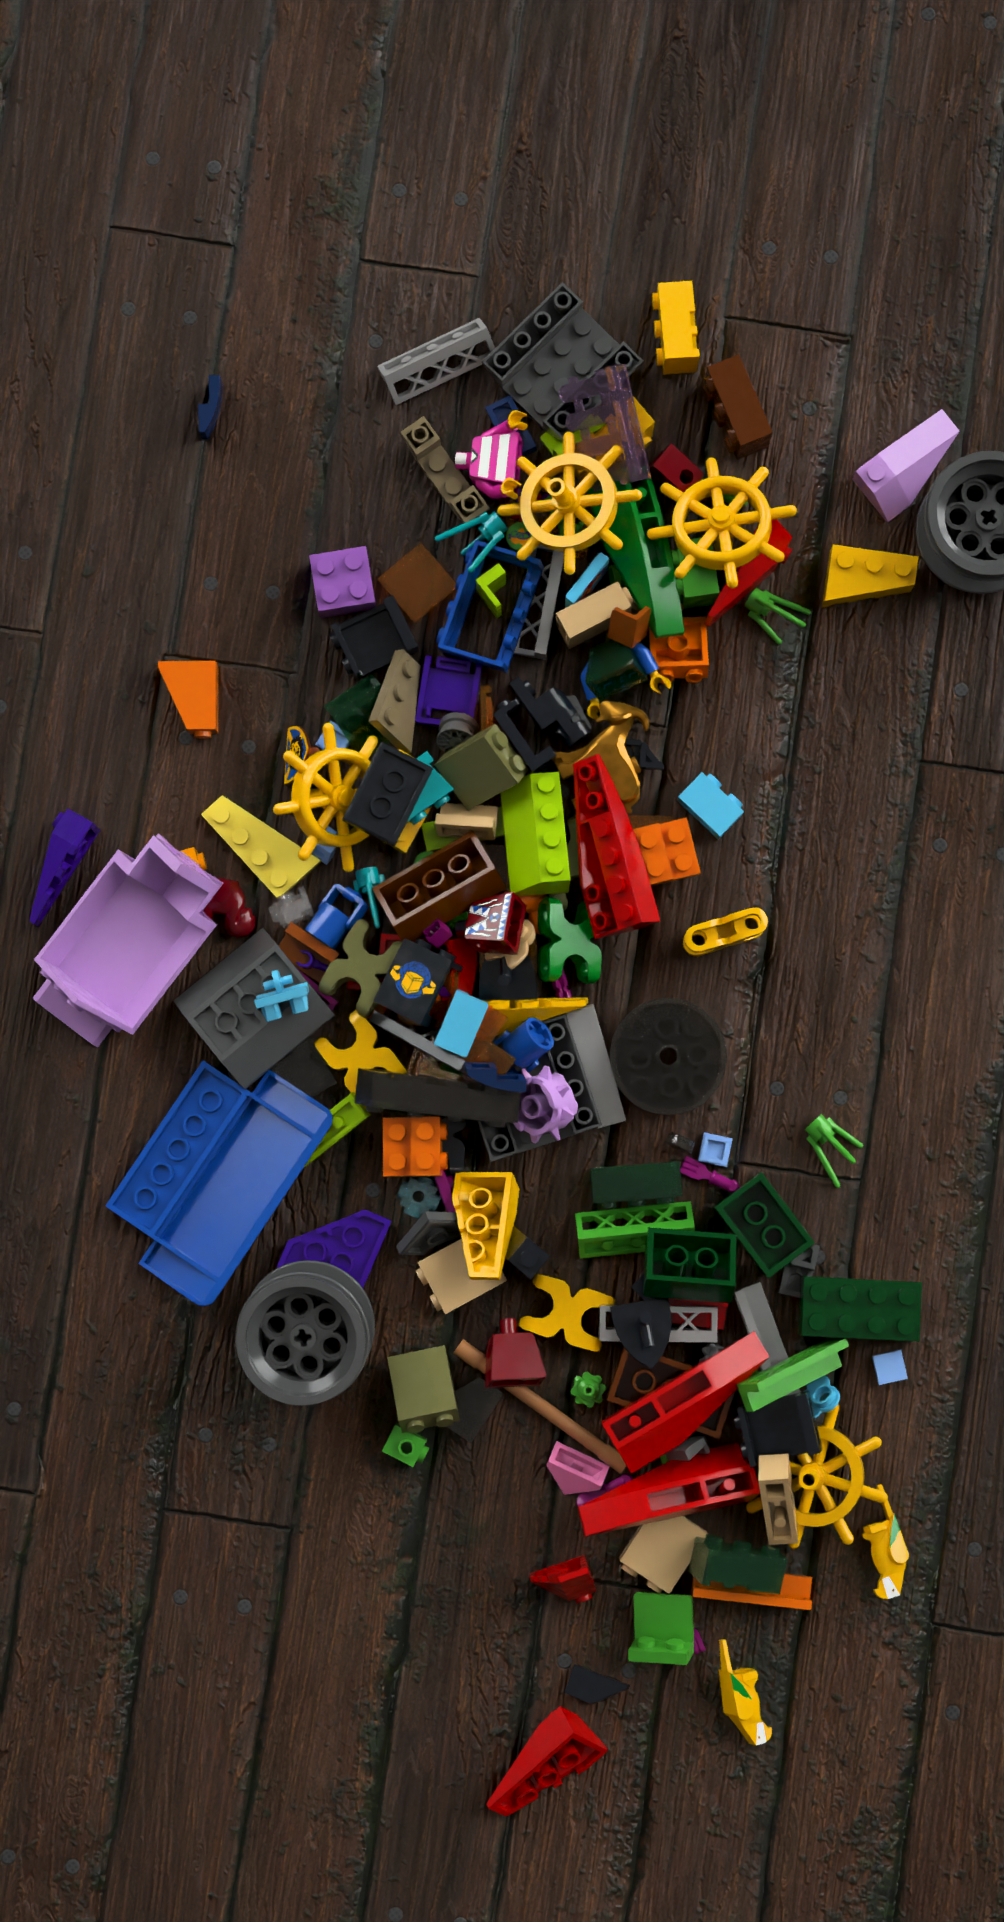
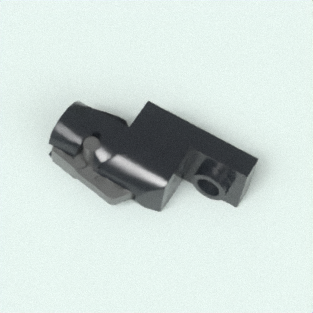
[509,676,592,749]

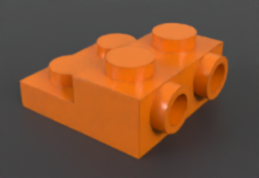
[648,617,709,684]
[633,817,701,886]
[383,1117,448,1177]

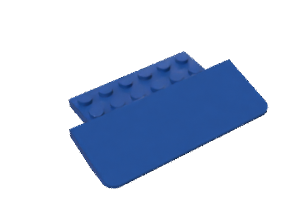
[105,1061,333,1306]

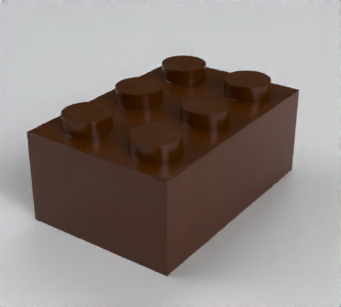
[702,354,773,460]

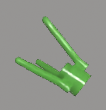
[744,588,811,645]
[805,1114,863,1188]

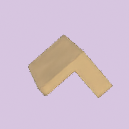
[435,803,499,840]

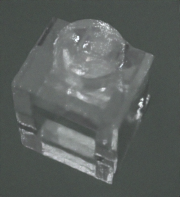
[268,886,315,928]

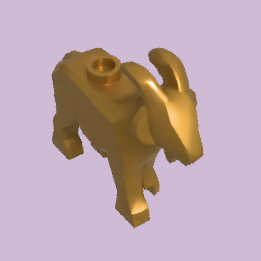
[555,700,650,814]

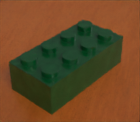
[798,1276,922,1342]

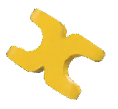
[683,908,768,956]
[314,1009,408,1108]
[519,1274,616,1352]

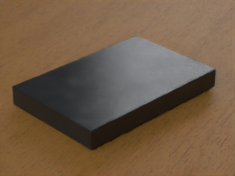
[342,741,433,847]

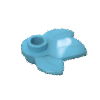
[803,1375,840,1419]

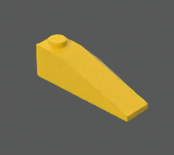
[476,997,588,1041]
[452,1172,520,1280]

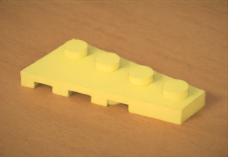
[201,795,321,900]

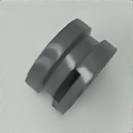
[436,712,479,753]

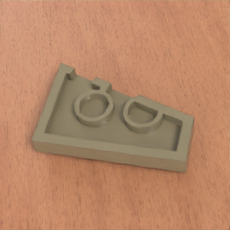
[369,649,421,753]

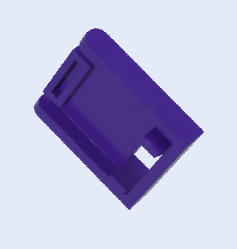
[415,655,483,727]

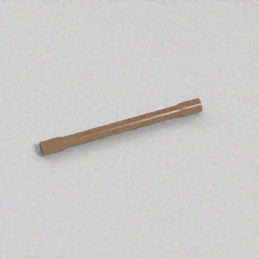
[453,1339,626,1474]

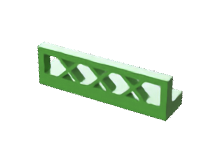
[575,1201,695,1259]
[737,1338,849,1412]

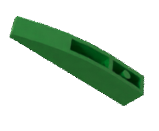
[587,465,685,638]

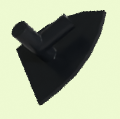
[479,954,537,1000]
[610,1298,672,1369]

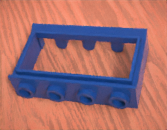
[436,540,544,674]

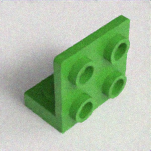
[628,1592,694,1665]

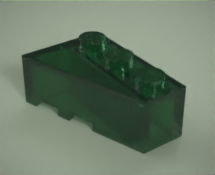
[590,1161,683,1209]
[688,1534,788,1594]

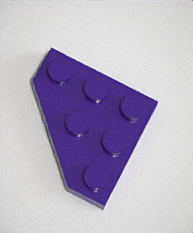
[277,1209,392,1288]

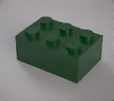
[713,1172,815,1278]
[643,1227,737,1303]

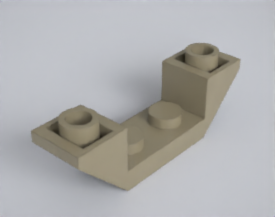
[400,416,490,523]

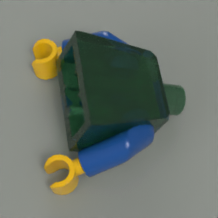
[581,633,671,720]

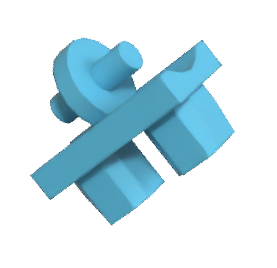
[254,970,309,1022]

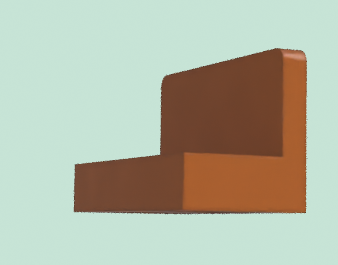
[278,922,341,983]

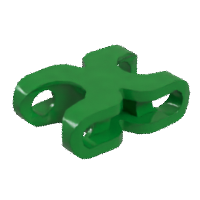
[538,897,602,984]

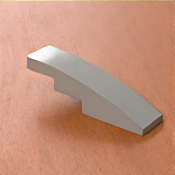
[566,1004,626,1128]

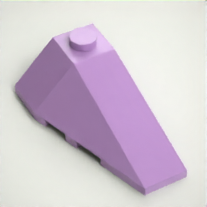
[852,409,959,523]

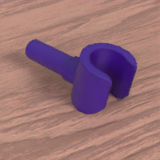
[296,950,329,972]

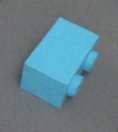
[677,772,744,840]

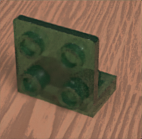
[324,674,390,753]

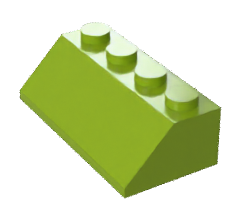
[500,772,570,896]

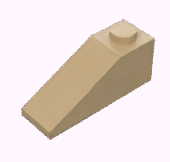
[758,1454,798,1545]

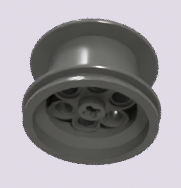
[916,451,1004,594]
[235,1260,375,1406]

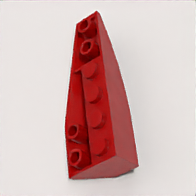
[573,754,660,939]
[601,1331,769,1474]
[577,1443,760,1537]

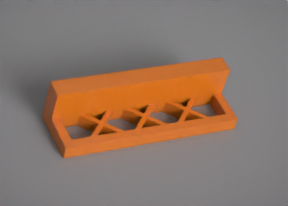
[691,1563,812,1610]

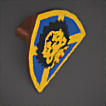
[284,726,320,785]

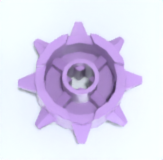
[507,1066,578,1143]

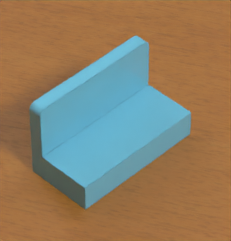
[434,989,489,1057]

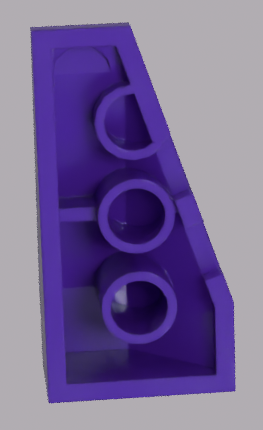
[29,808,101,927]

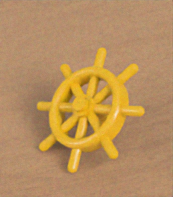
[497,432,642,575]
[647,457,797,589]
[273,723,387,872]
[746,1404,888,1549]

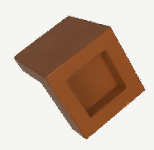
[607,606,651,648]

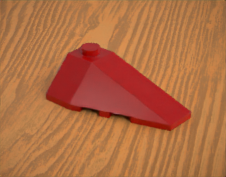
[704,519,793,627]
[486,1706,608,1817]

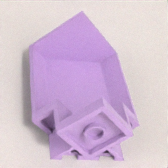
[33,833,223,1047]

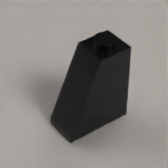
[506,1226,550,1279]

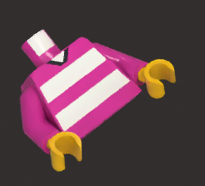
[455,410,528,500]

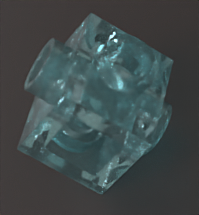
[397,1176,441,1219]

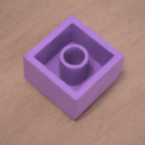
[309,546,376,618]

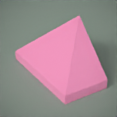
[547,1441,610,1495]

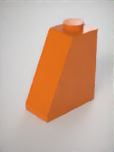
[158,661,218,739]

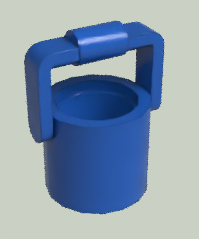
[305,884,369,951]
[486,1017,554,1074]

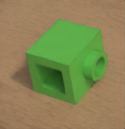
[382,1423,429,1467]

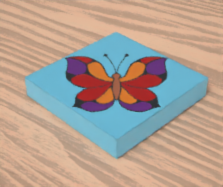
[565,552,609,608]

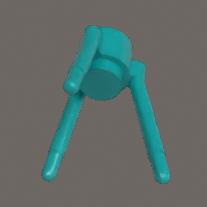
[435,511,508,573]
[353,867,385,928]

